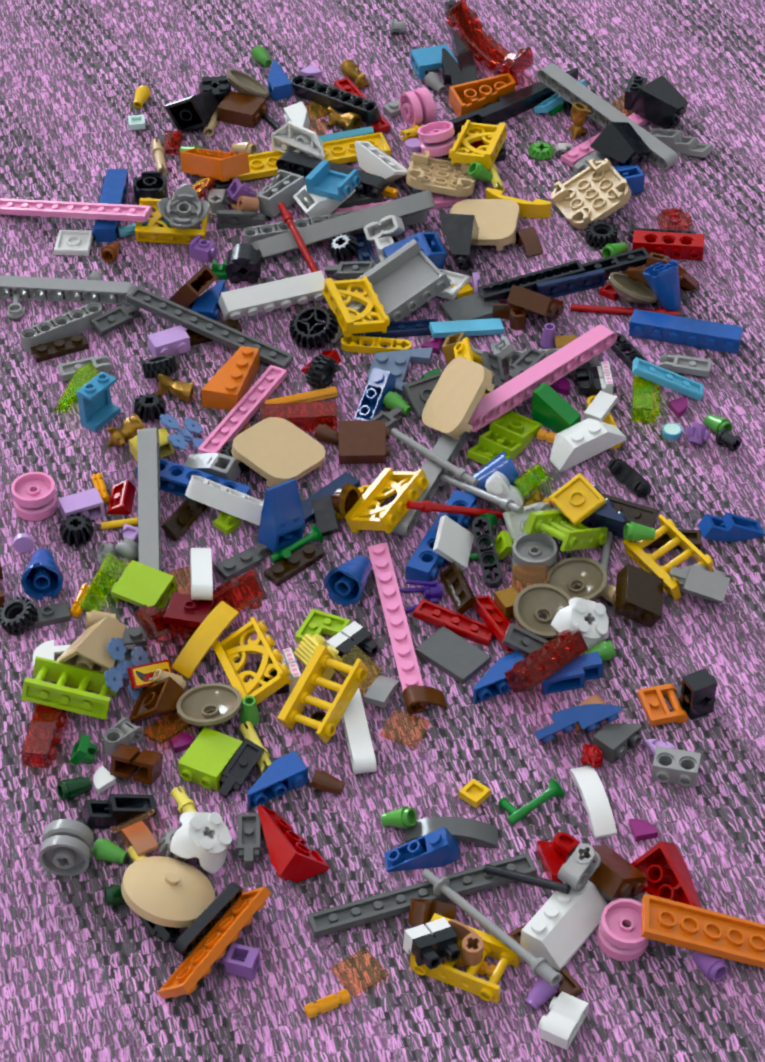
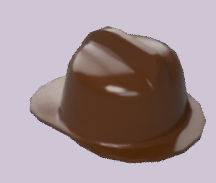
[331,483,362,516]

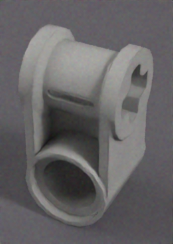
[208,189,227,217]
[103,717,144,757]
[557,843,601,892]

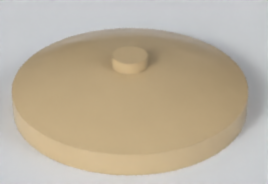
[121,856,215,928]

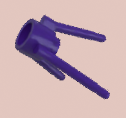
[399,580,442,614]

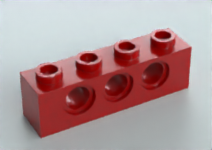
[632,230,705,261]

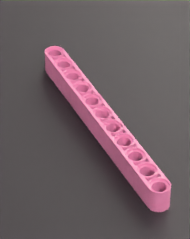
[468,324,617,432]

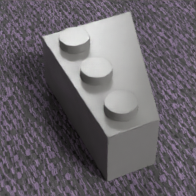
[257,169,306,218]

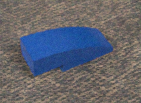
[698,512,765,542]
[541,651,603,695]

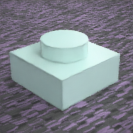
[128,114,146,130]

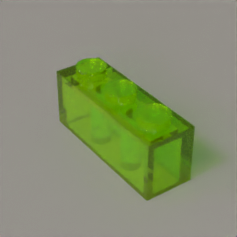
[632,375,660,423]

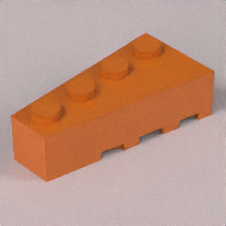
[448,73,516,117]
[180,148,250,182]
[201,346,260,411]

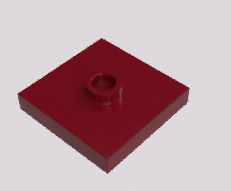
[164,592,214,628]

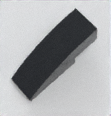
[441,48,464,86]
[81,794,157,829]

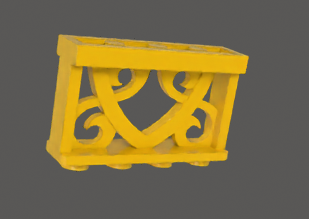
[449,120,506,170]
[135,198,209,245]
[323,276,390,337]
[345,468,429,533]
[212,616,292,705]

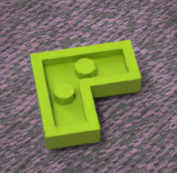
[295,608,351,643]

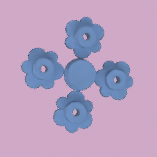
[160,414,204,452]
[104,638,149,700]

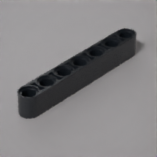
[292,75,381,124]
[276,151,387,198]

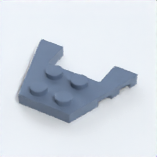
[367,347,433,396]

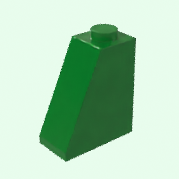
[532,382,581,433]

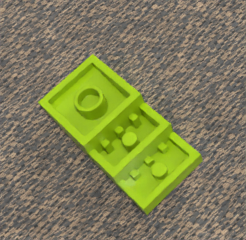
[467,410,543,465]

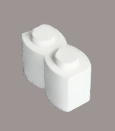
[363,215,405,242]
[485,471,524,506]
[538,991,589,1050]

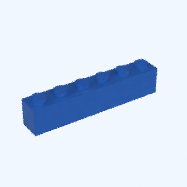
[92,169,129,242]
[629,309,743,354]

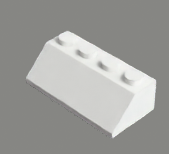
[520,880,608,971]

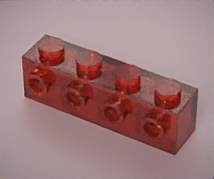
[504,629,588,692]

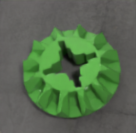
[528,141,555,160]

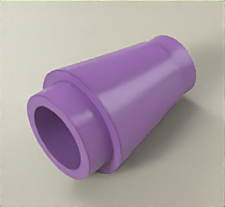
[540,323,557,349]
[692,951,728,982]
[525,976,560,1010]

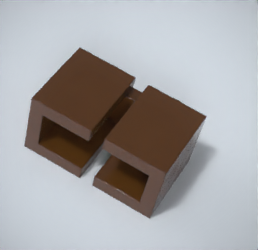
[110,744,163,785]

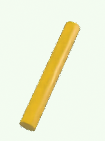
[101,517,138,530]

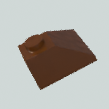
[129,676,186,724]

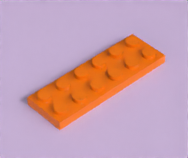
[157,886,271,999]
[641,893,765,969]

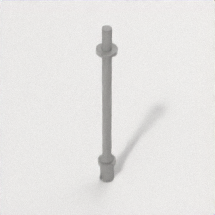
[421,869,562,987]

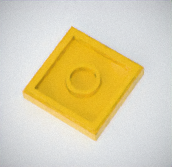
[549,473,606,527]

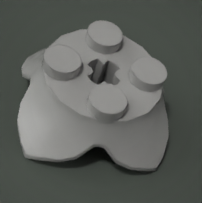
[157,183,211,230]

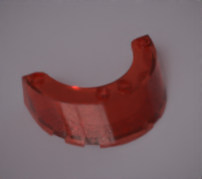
[445,0,534,75]
[134,567,268,643]

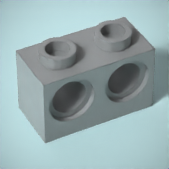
[651,746,701,787]

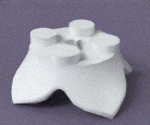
[551,597,610,656]
[170,811,232,875]

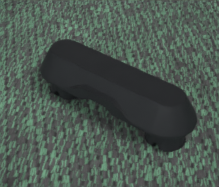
[608,459,651,497]

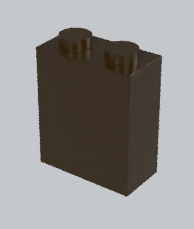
[615,563,663,627]

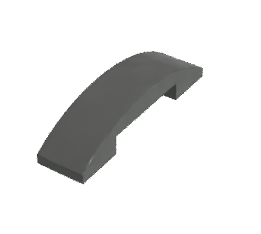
[405,817,498,848]

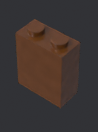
[217,91,268,128]
[169,265,218,308]
[507,285,564,319]
[339,420,390,464]
[580,845,647,899]

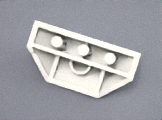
[271,121,325,160]
[355,141,408,182]
[550,418,626,472]

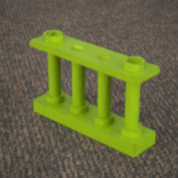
[523,509,609,552]
[21,656,117,720]

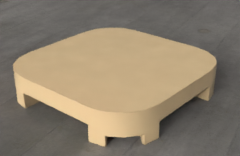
[406,150,476,197]
[550,158,631,230]
[447,199,520,251]
[422,357,495,440]
[231,417,326,488]

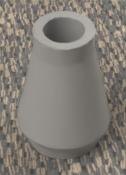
[424,72,446,94]

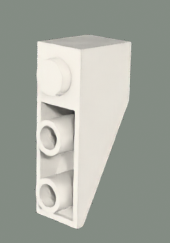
[283,101,310,129]

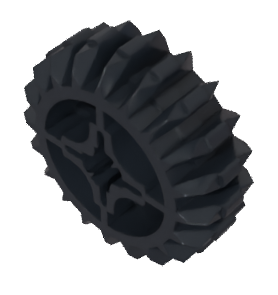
[289,304,339,350]

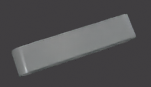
[20,303,103,352]

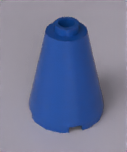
[642,260,681,311]
[466,451,522,498]
[21,548,63,600]
[324,555,372,606]

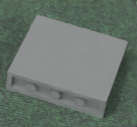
[357,239,451,322]

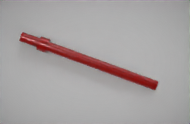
[277,202,318,272]
[571,304,680,316]
[406,500,507,519]

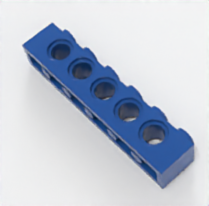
[136,458,252,498]
[406,490,479,582]

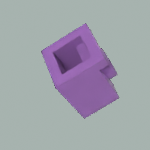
[226,177,255,202]
[189,235,218,263]
[222,943,261,982]

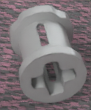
[390,20,406,34]

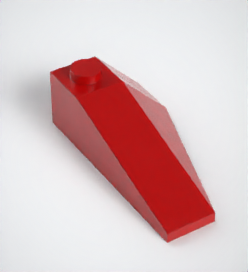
[257,805,330,883]
[631,841,702,908]

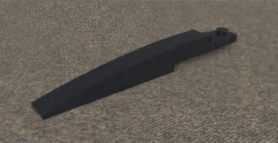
[444,0,478,83]
[448,68,579,136]
[478,247,649,301]

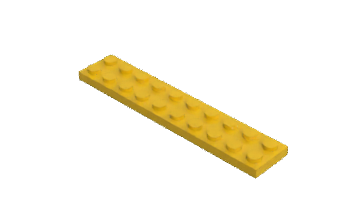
[231,132,391,181]

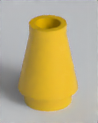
[133,85,151,109]

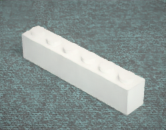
[218,271,325,320]

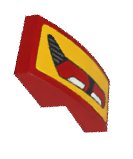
[127,659,172,689]

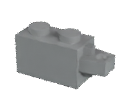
[669,563,730,604]

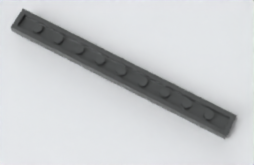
[127,286,294,369]
[307,852,537,938]

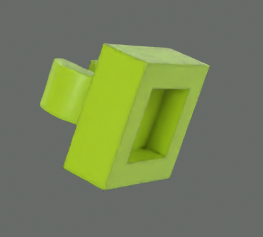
[213,511,242,535]
[494,530,514,560]

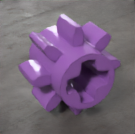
[685,423,710,445]

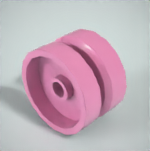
[399,87,436,128]
[417,121,456,157]
[11,472,58,521]
[597,898,650,961]

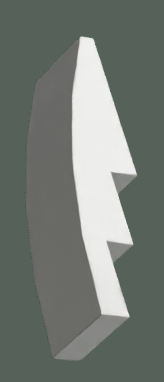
[649,128,713,158]

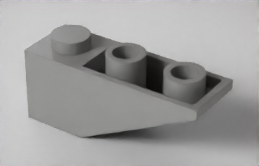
[184,453,241,481]

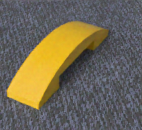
[486,187,552,218]
[172,601,239,680]

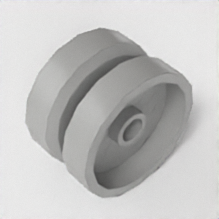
[511,533,558,584]
[38,819,94,876]

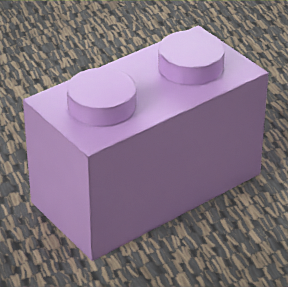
[147,325,191,357]
[58,487,105,520]

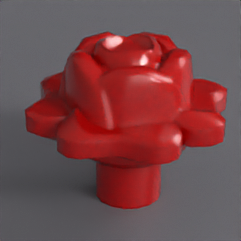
[580,744,603,768]

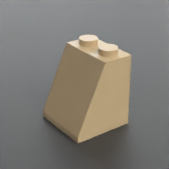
[56,616,126,672]

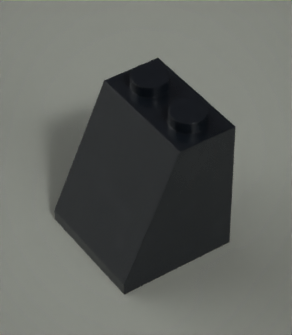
[629,75,689,129]
[164,90,219,133]
[590,122,652,164]
[439,213,479,270]

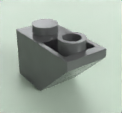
[592,724,642,764]

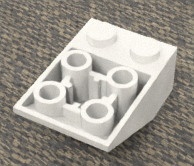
[293,185,356,217]

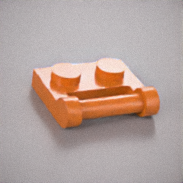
[637,684,688,727]

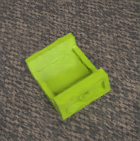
[111,560,178,619]
[178,727,243,791]

